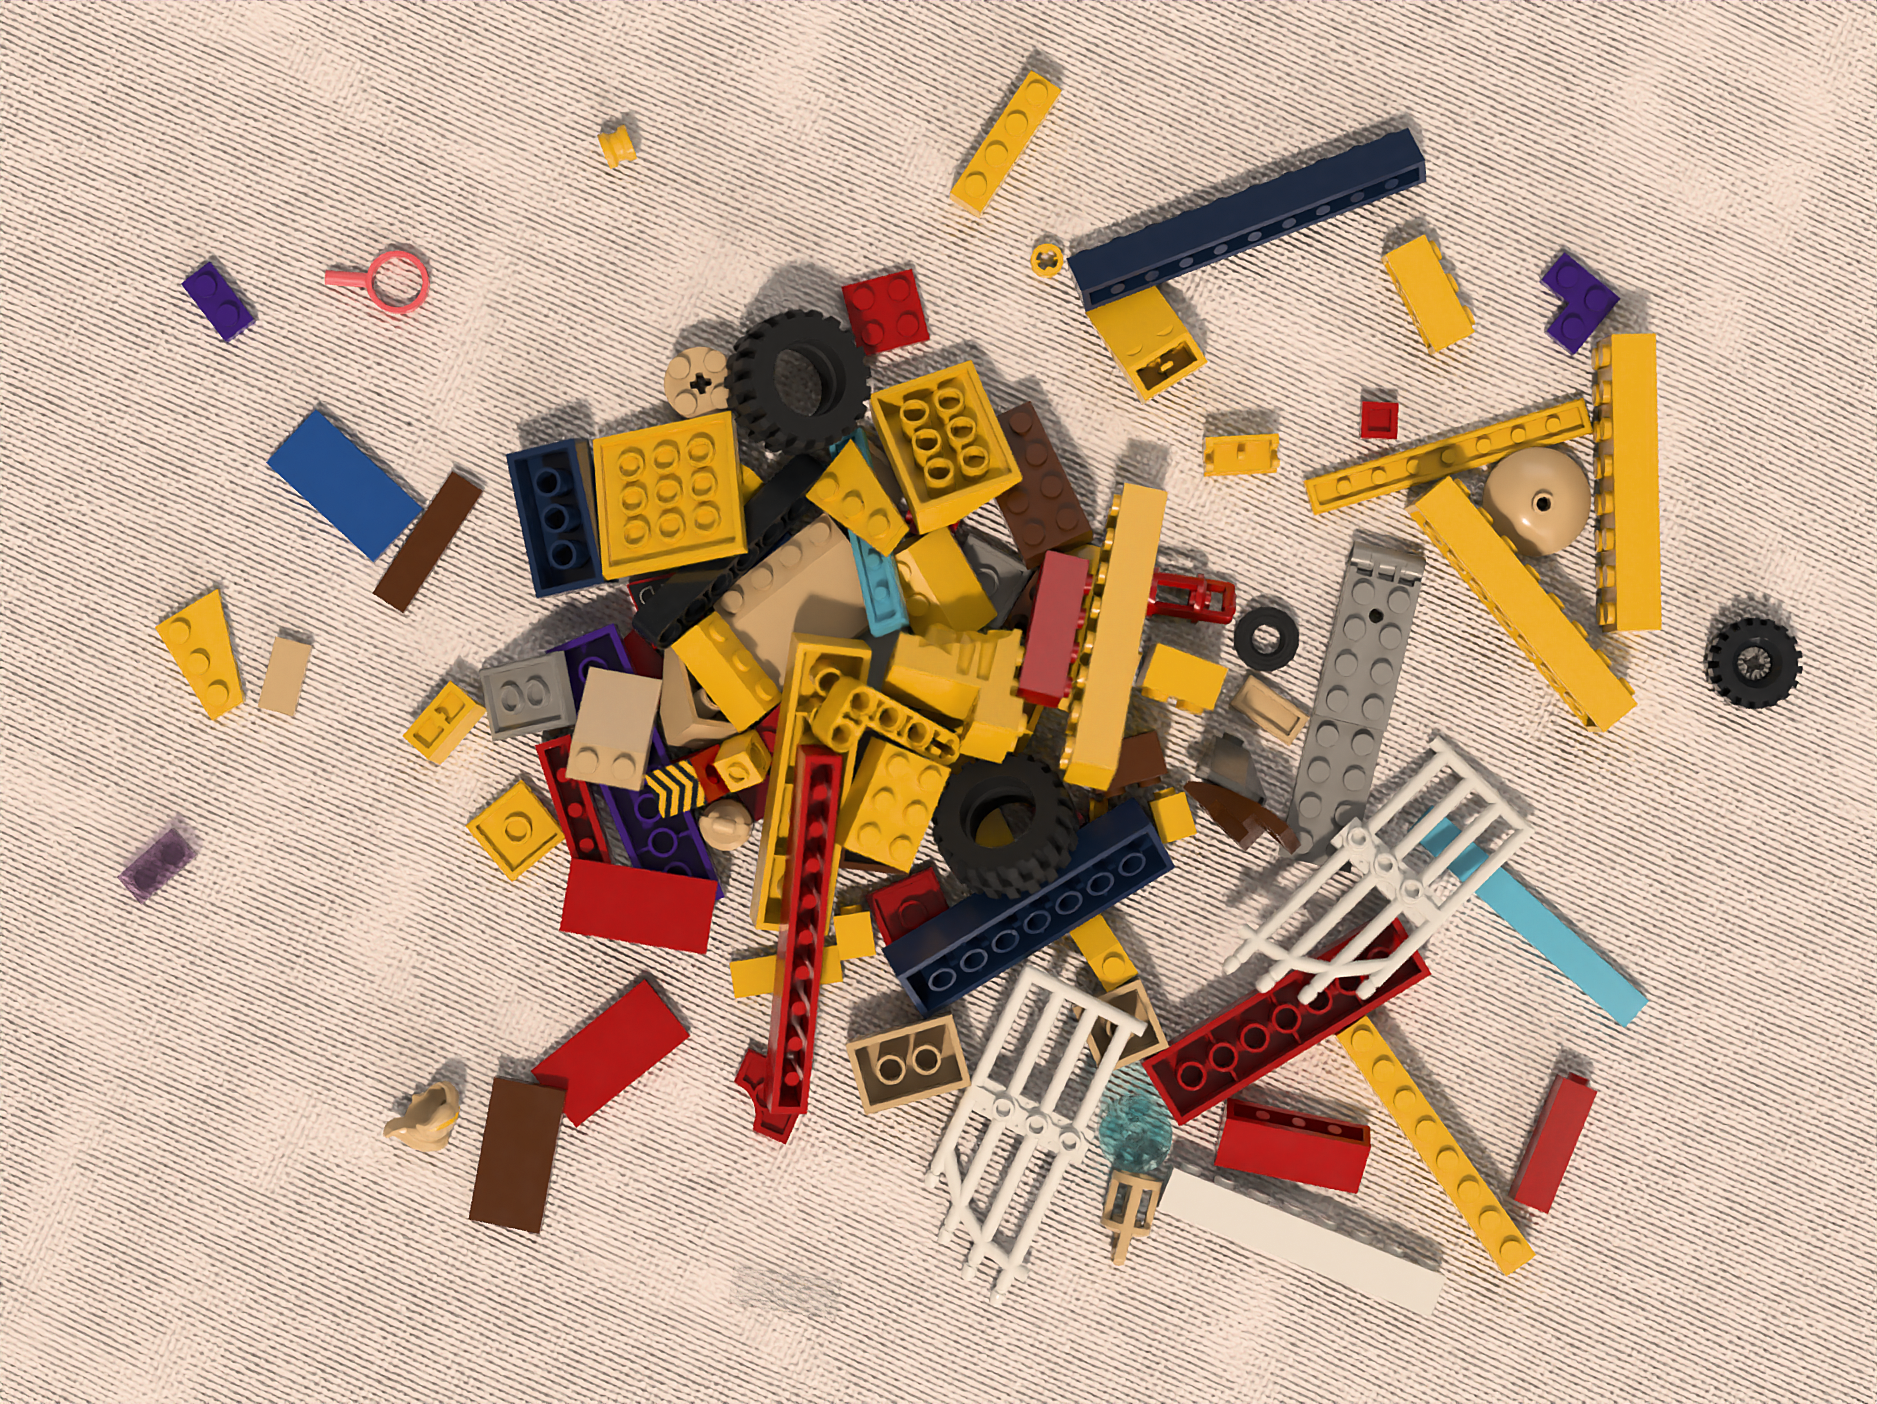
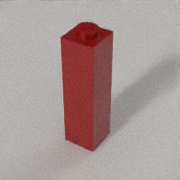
[1508,1071,1598,1214]

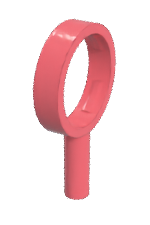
[325,251,430,314]

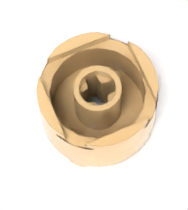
[664,347,731,420]

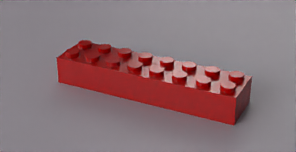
[1139,915,1431,1127]

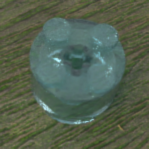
[1097,1095,1172,1173]

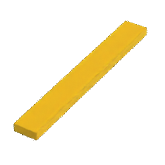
[1303,398,1593,516]

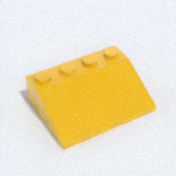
[868,360,1022,535]

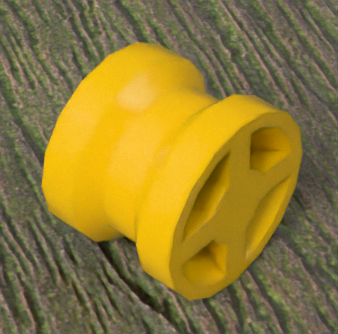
[597,124,638,169]

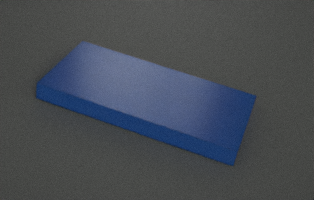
[266,409,425,563]

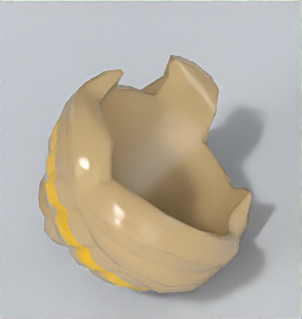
[383,1081,460,1152]

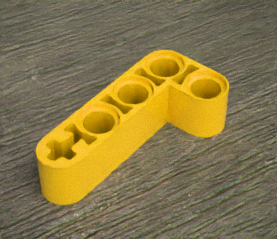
[812,677,960,765]

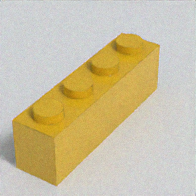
[949,70,1062,219]

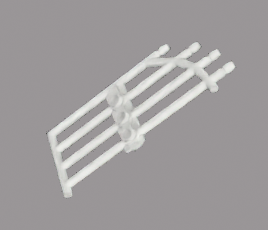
[1221,736,1536,1005]
[924,962,1148,1307]

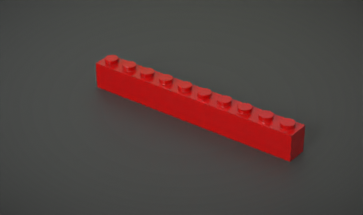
[763,744,842,1114]

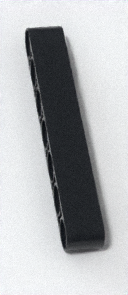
[632,453,828,650]

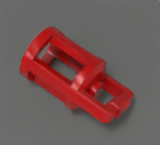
[1145,567,1237,625]

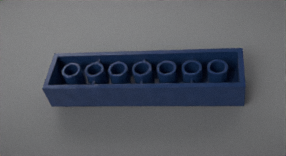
[881,796,1176,1020]

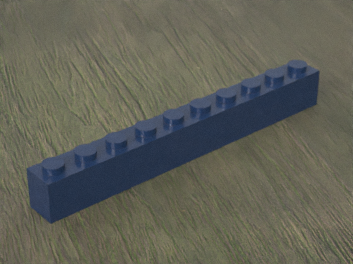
[1066,128,1427,312]

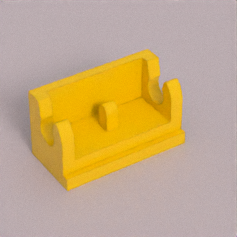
[1202,433,1280,477]
[403,680,486,765]

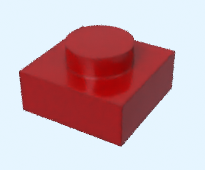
[1359,401,1399,440]

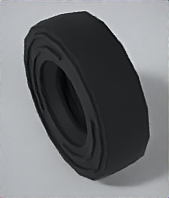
[1234,607,1299,672]

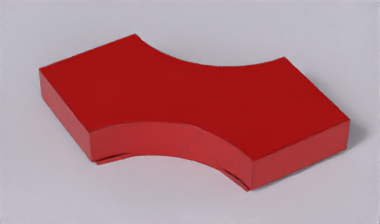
[734,1047,799,1145]

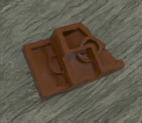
[1182,781,1301,855]

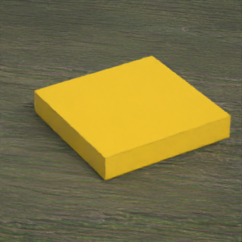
[466,779,565,882]

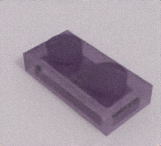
[117,828,199,904]

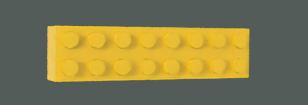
[1591,333,1662,633]
[1404,476,1638,733]
[1058,483,1168,791]
[749,632,872,936]

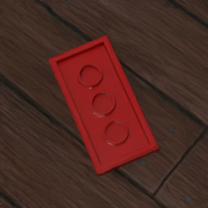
[559,857,718,955]
[531,978,691,1128]

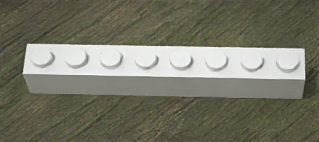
[1157,1161,1446,1318]

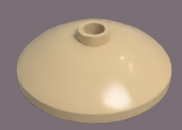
[1482,447,1591,557]

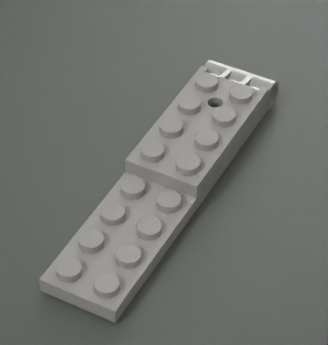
[1278,540,1426,873]

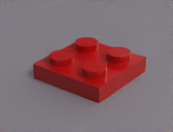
[841,269,930,358]

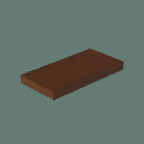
[468,1075,568,1234]

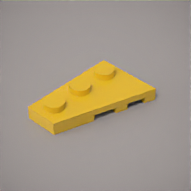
[806,439,910,558]
[155,589,246,721]

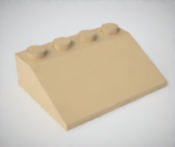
[712,512,870,694]

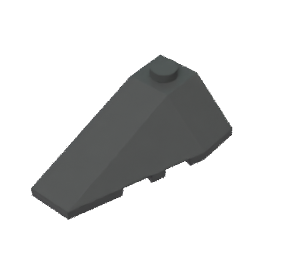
[1195,732,1267,806]

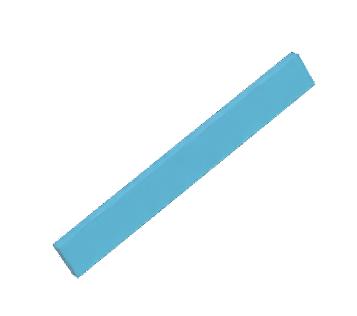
[1407,805,1649,1028]

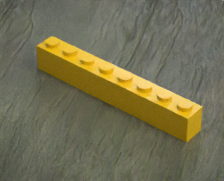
[1332,1014,1536,1277]

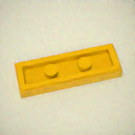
[729,945,843,999]

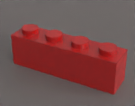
[1015,550,1093,709]
[535,734,616,864]

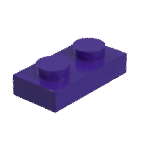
[181,261,257,343]

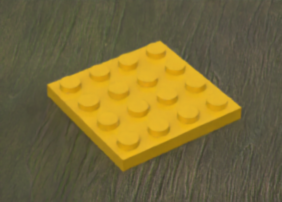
[593,410,748,580]

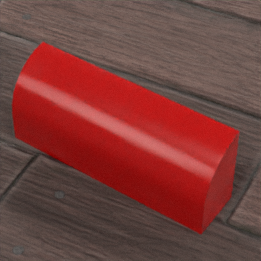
[1214,1098,1371,1194]

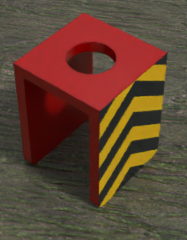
[645,744,731,818]

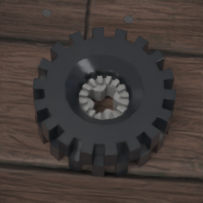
[1703,618,1803,709]

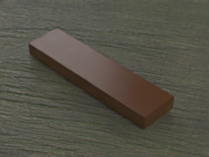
[372,471,484,614]

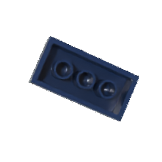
[505,438,619,599]

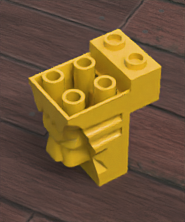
[880,623,1027,764]

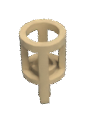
[699,798,754,851]
[1100,1168,1163,1266]

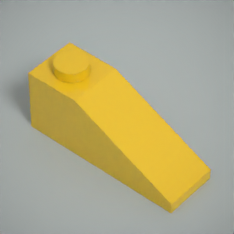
[1069,914,1139,992]

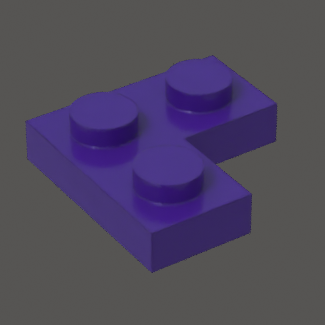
[1539,252,1621,356]

